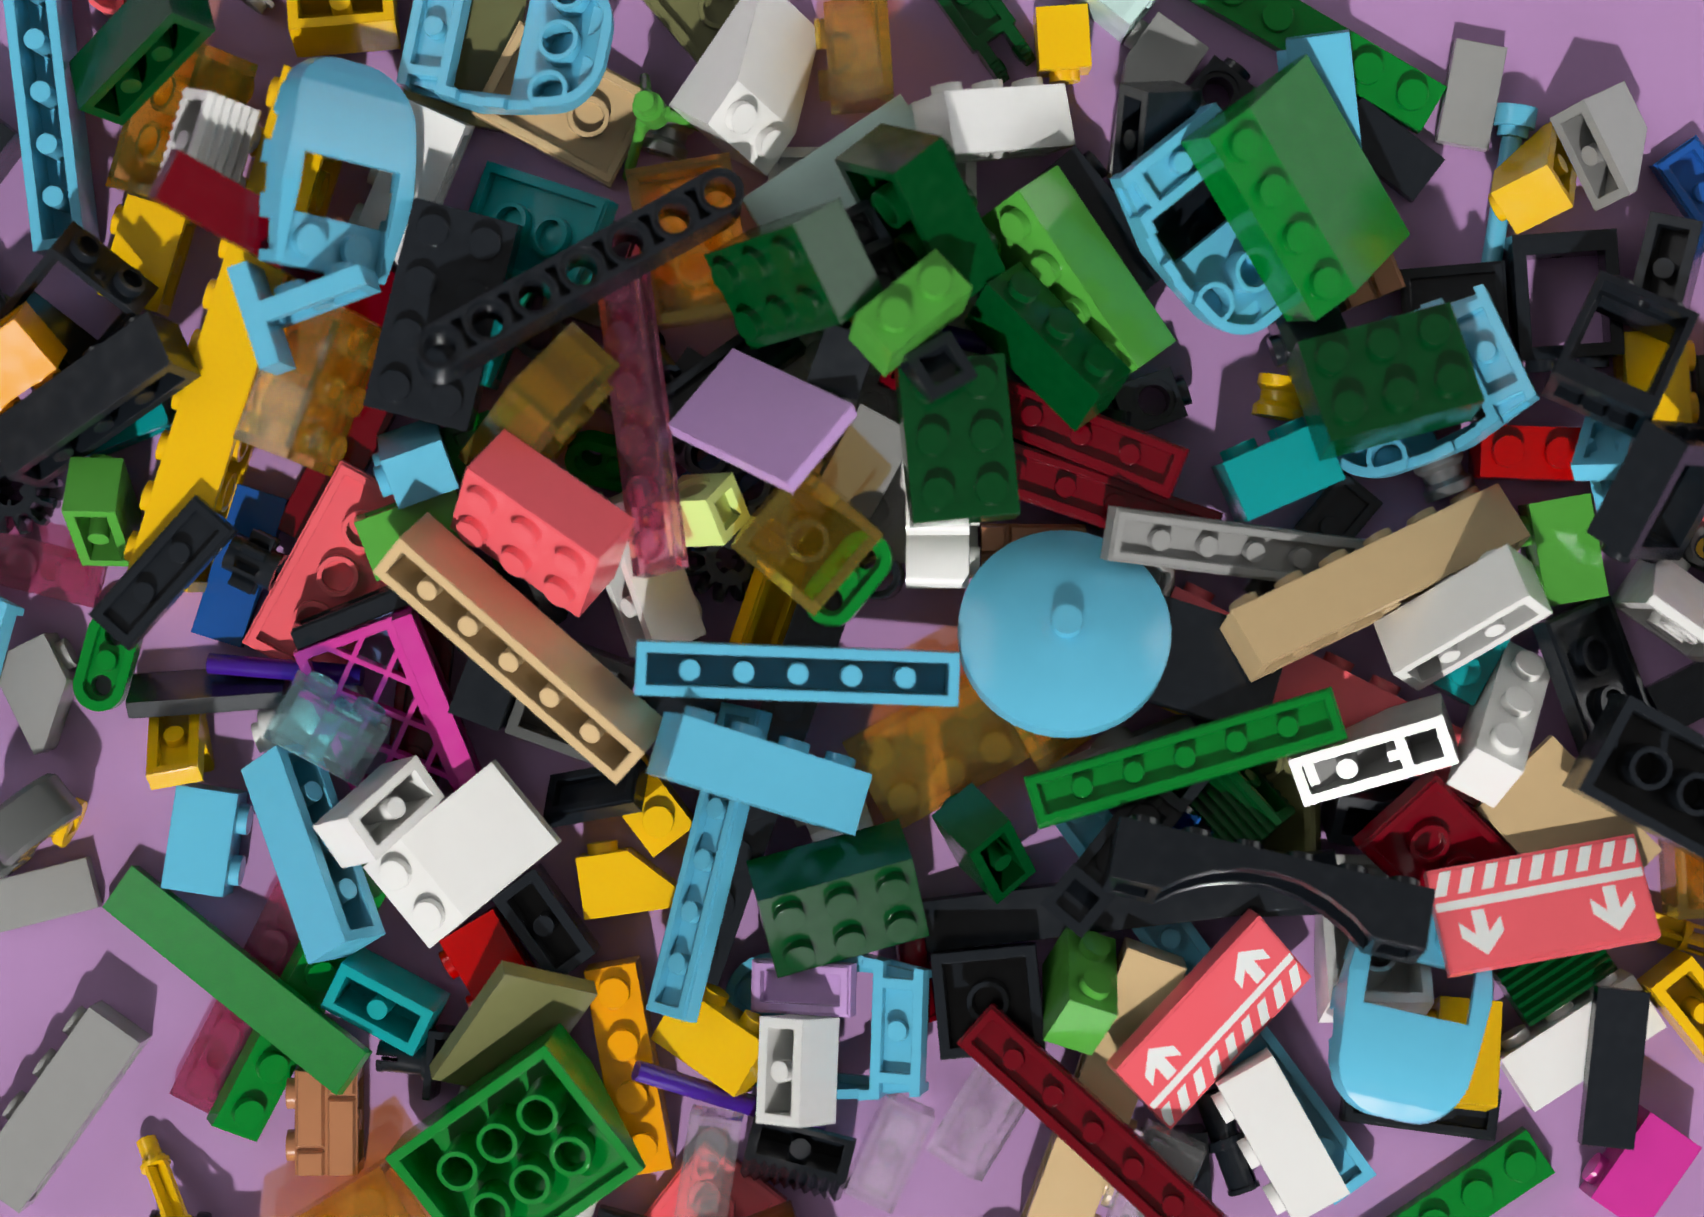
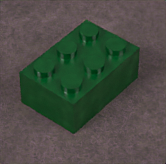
[834,123,1006,300]
[704,198,884,350]
[1287,302,1485,461]
[894,353,1021,529]
[746,819,929,978]

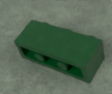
[69,0,216,126]
[964,261,1132,432]

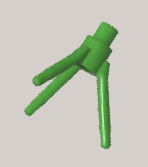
[622,73,699,182]

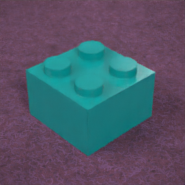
[1211,416,1346,523]

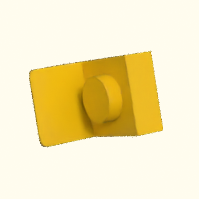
[146,713,215,790]

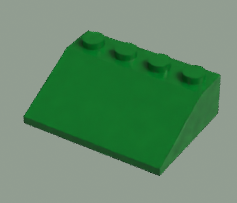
[1181,54,1410,322]
[385,1023,646,1217]

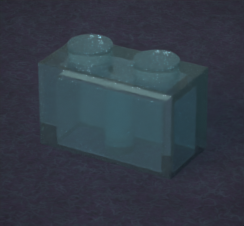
[263,670,392,787]

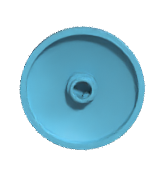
[957,530,1171,738]

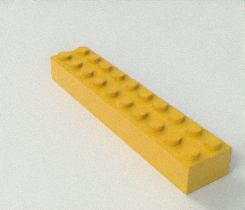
[124,65,343,592]

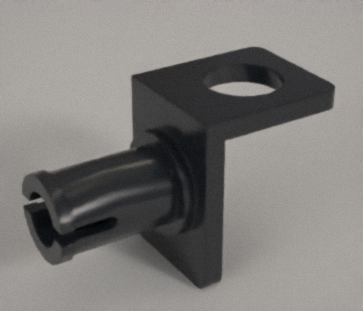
[376,1024,456,1101]

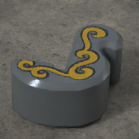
[0,773,83,878]

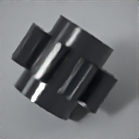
[221,529,287,595]

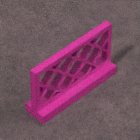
[293,605,482,811]

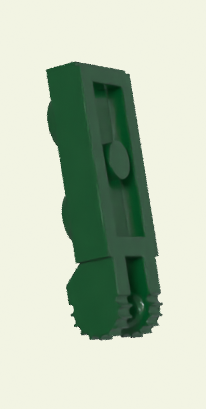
[934,0,1036,83]

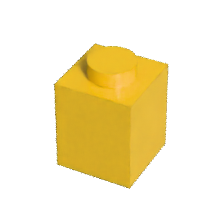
[1033,3,1092,85]

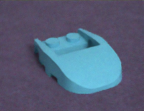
[396,0,614,115]
[258,57,416,285]
[1110,102,1282,335]
[1337,284,1540,479]
[1328,915,1493,1124]
[726,953,932,1101]

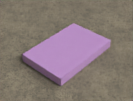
[667,348,857,494]

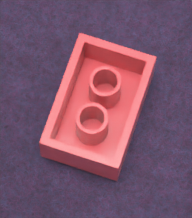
[450,429,636,618]

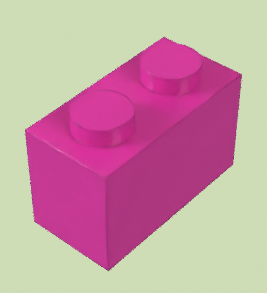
[1579,1104,1702,1217]

